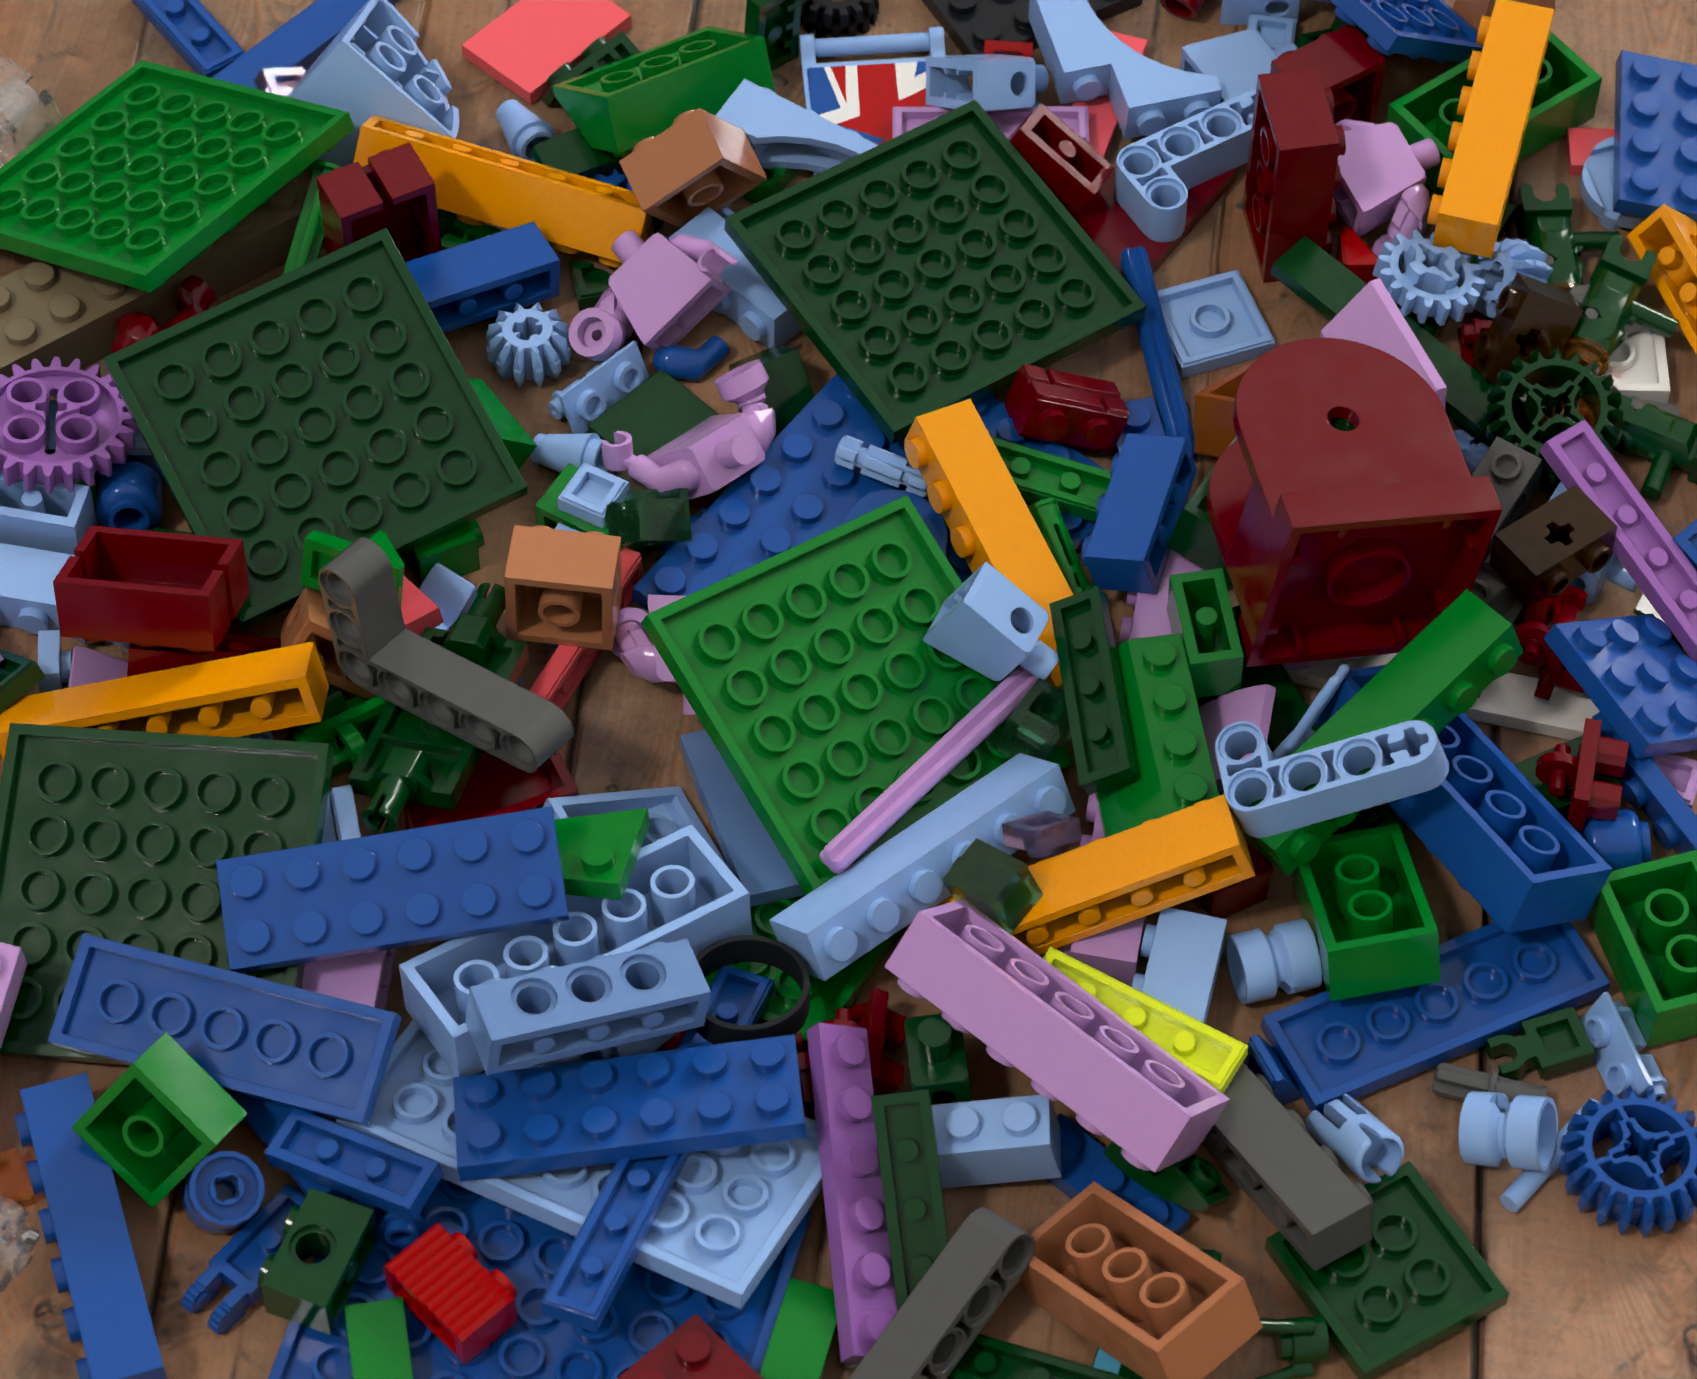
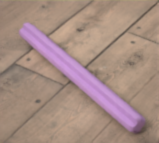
[820,666,1045,874]

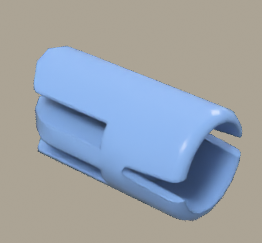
[1305,1094,1404,1183]

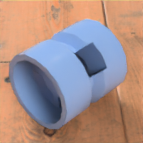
[1225,918,1322,1005]
[1459,1091,1558,1171]

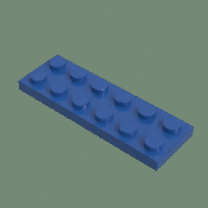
[216,806,570,973]
[1261,922,1610,1113]
[48,933,402,1127]
[453,1034,807,1182]

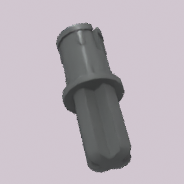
[1432,1062,1548,1103]

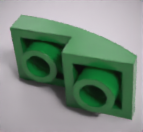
[759,1277,837,1379]

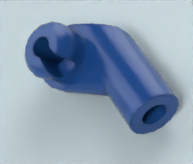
[653,335,730,382]

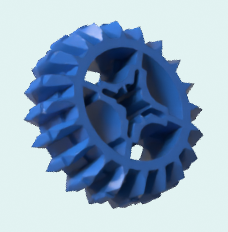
[1559,1086,1697,1237]

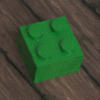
[71,1032,248,1208]

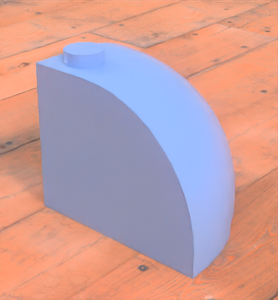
[287,0,460,167]

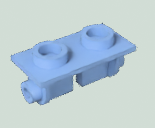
[547,341,650,433]
[1580,992,1668,1103]

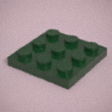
[1265,1161,1509,1379]

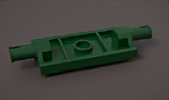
[348,583,530,833]

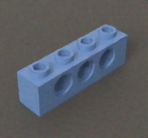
[465,938,711,1075]

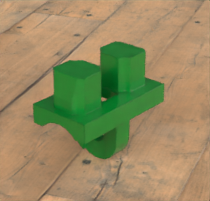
[293,695,386,776]

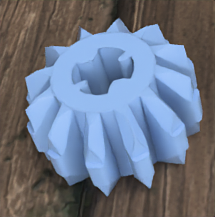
[1475,238,1554,319]
[486,302,571,388]

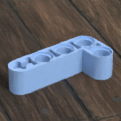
[1114,89,1256,242]
[1215,720,1449,838]

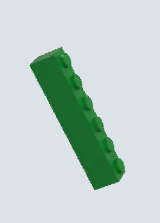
[1243,589,1523,877]

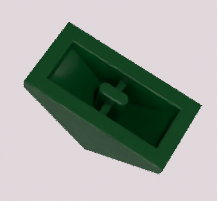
[729,346,815,438]

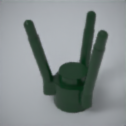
[1256,1315,1329,1379]

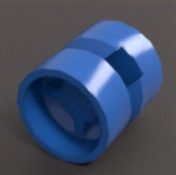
[182,1151,264,1234]

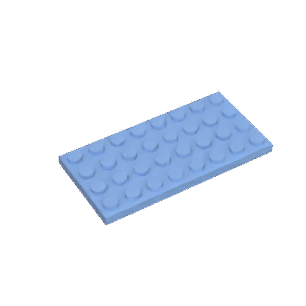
[336,1020,823,1309]

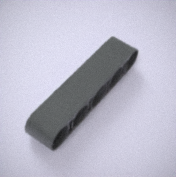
[849,1207,1035,1379]

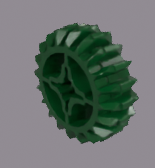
[1483,347,1625,486]

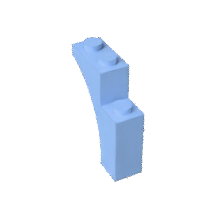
[1028,0,1222,139]

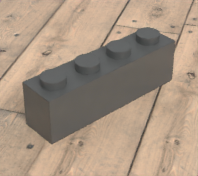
[1202,1062,1374,1271]

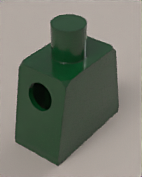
[904,1014,971,1105]

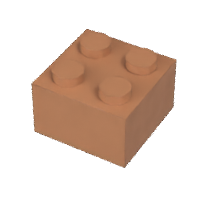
[619,108,767,228]
[504,525,622,651]

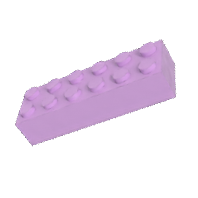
[884,899,1230,1173]

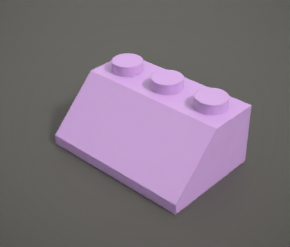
[1320,278,1447,420]

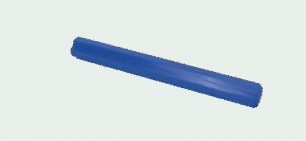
[1120,246,1197,461]

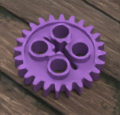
[0,357,139,494]

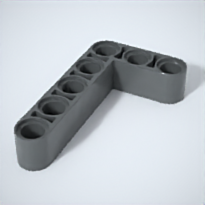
[318,537,573,773]

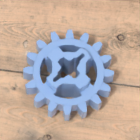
[1372,230,1485,326]

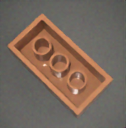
[1020,1181,1263,1379]

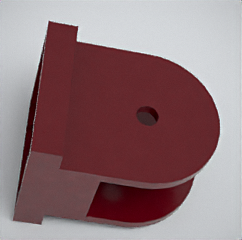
[1206,338,1503,667]

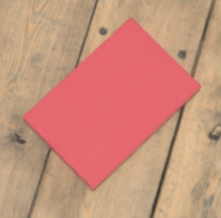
[462,0,632,105]

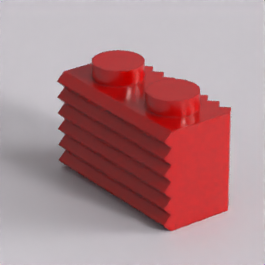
[384,1223,517,1364]

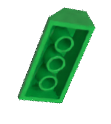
[552,26,775,157]
[1095,633,1219,838]

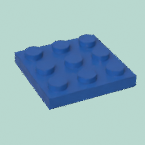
[1543,614,1697,759]

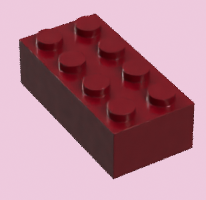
[1242,68,1346,283]

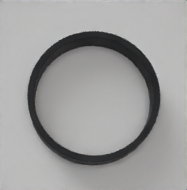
[694,935,810,1044]

